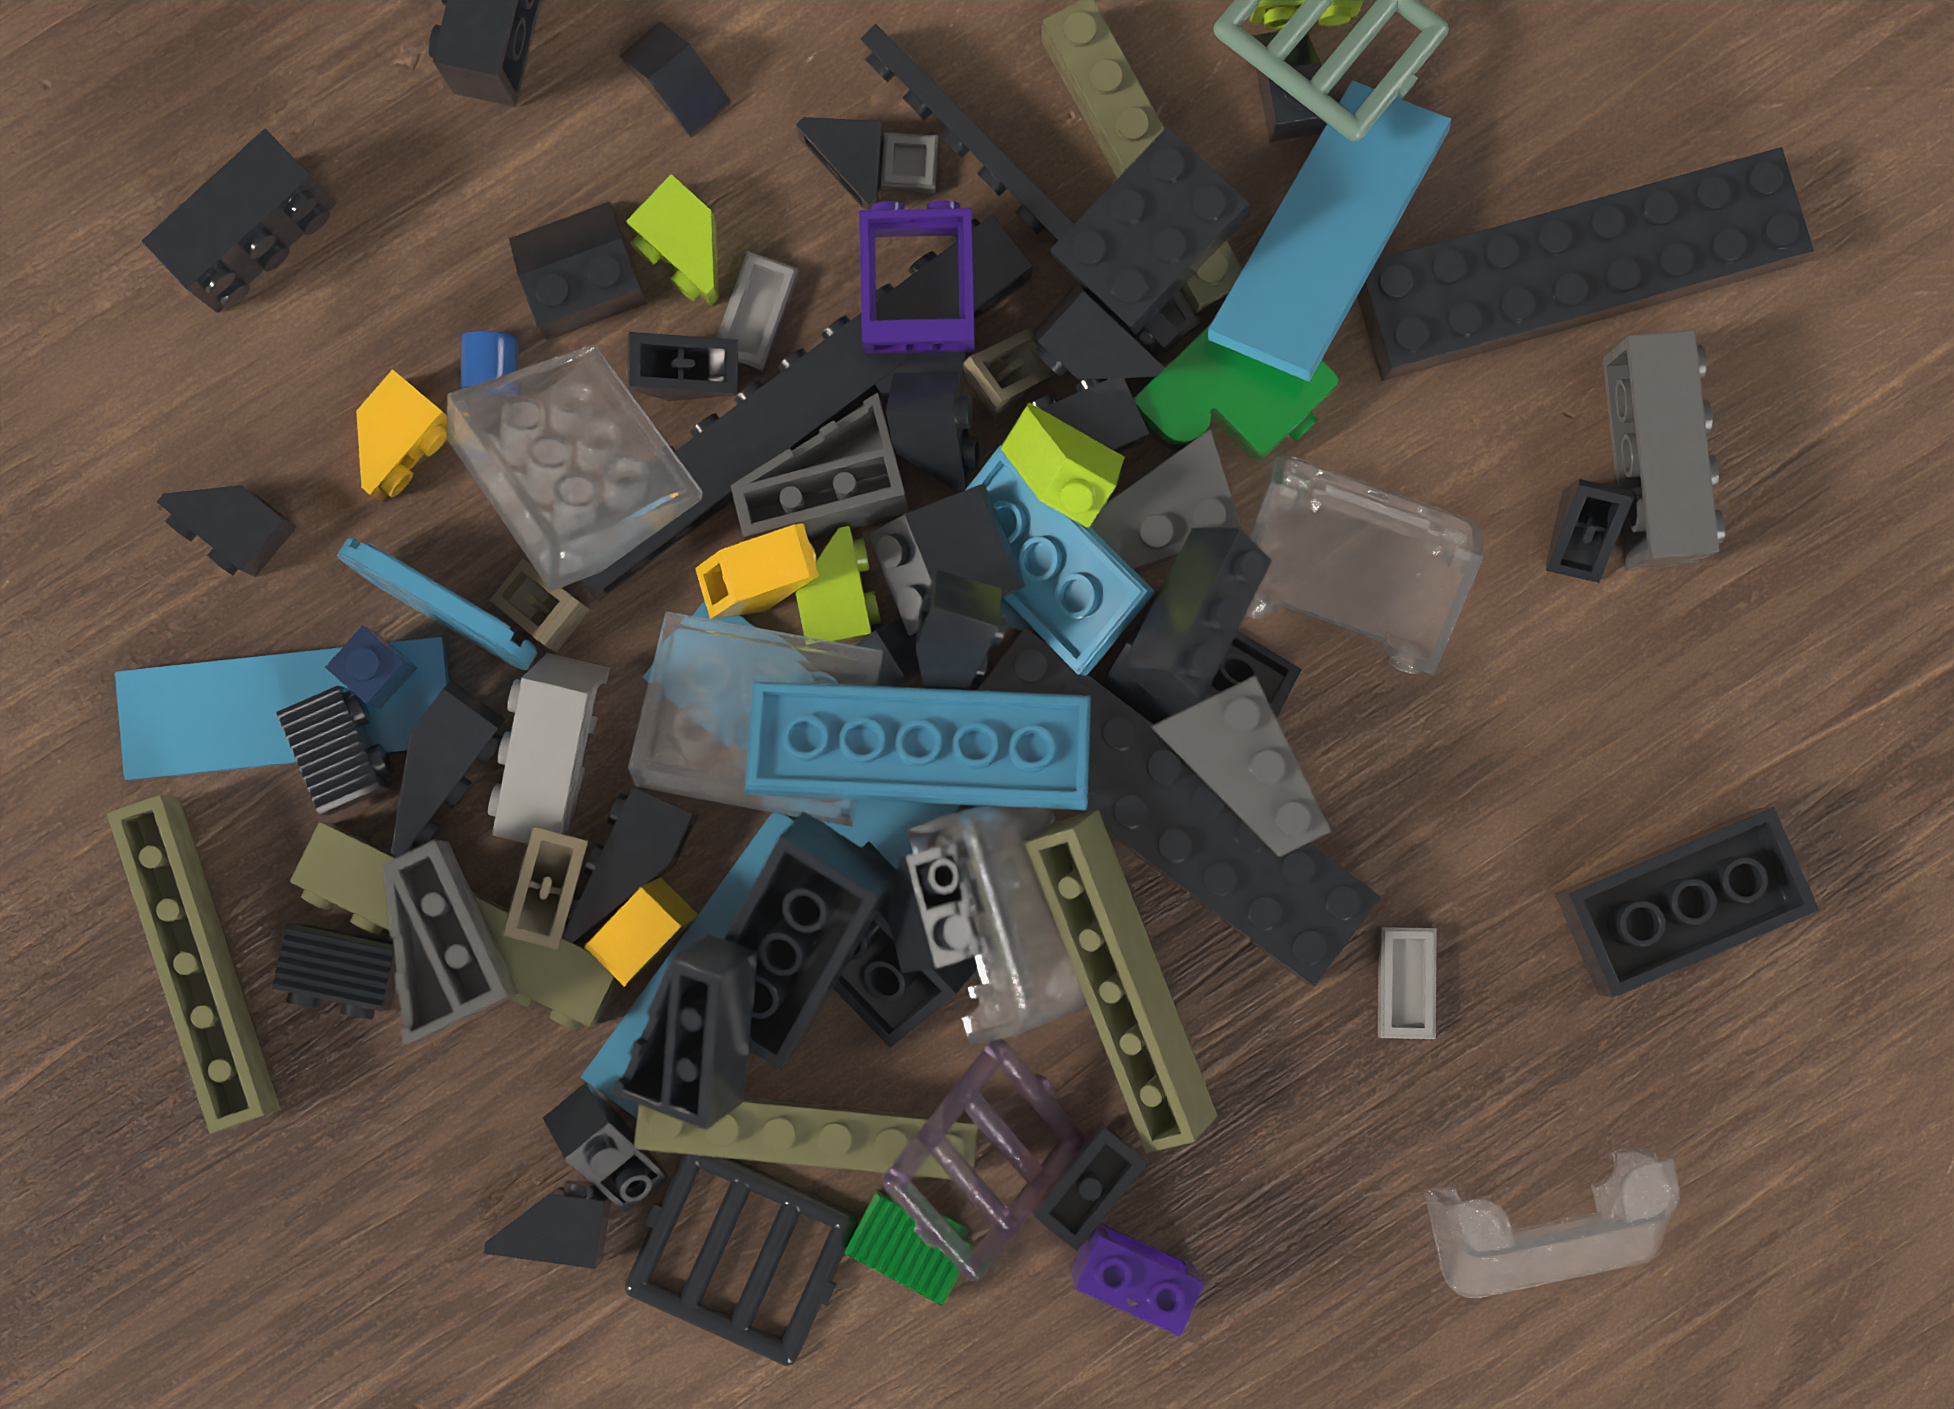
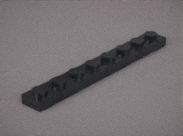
[861,23,1183,353]

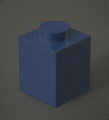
[325,625,417,708]

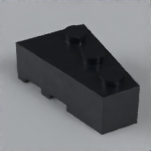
[611,934,757,1130]

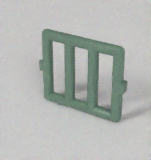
[1213,0,1449,142]

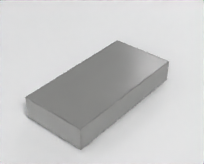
[716,251,799,373]
[1378,927,1437,1039]

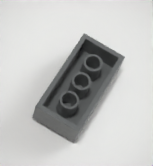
[1603,330,1725,571]

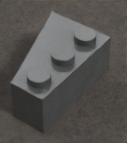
[1090,430,1242,573]
[1151,676,1331,857]
[383,840,519,1046]

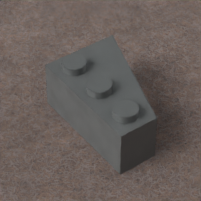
[730,392,909,541]

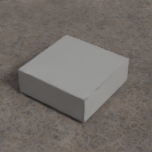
[881,132,939,193]

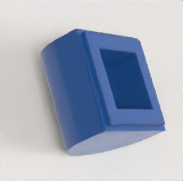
[461,331,518,393]

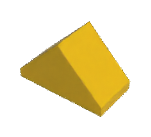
[585,877,698,986]

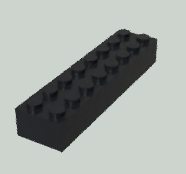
[1357,147,1814,381]
[977,628,1381,987]

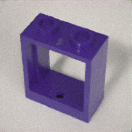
[859,200,974,354]
[1070,1223,1204,1337]

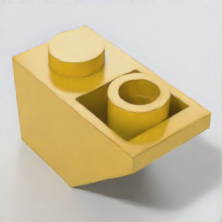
[356,369,452,502]
[695,523,819,620]

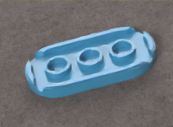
[337,537,538,670]

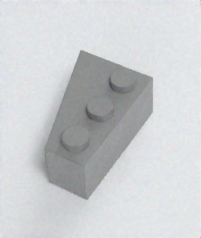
[488,653,610,844]

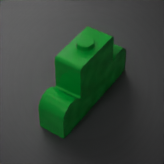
[1134,323,1338,461]

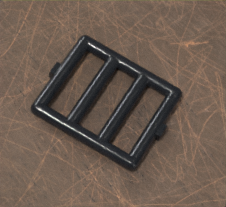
[625,1154,857,1366]

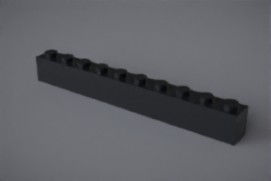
[553,215,1032,601]

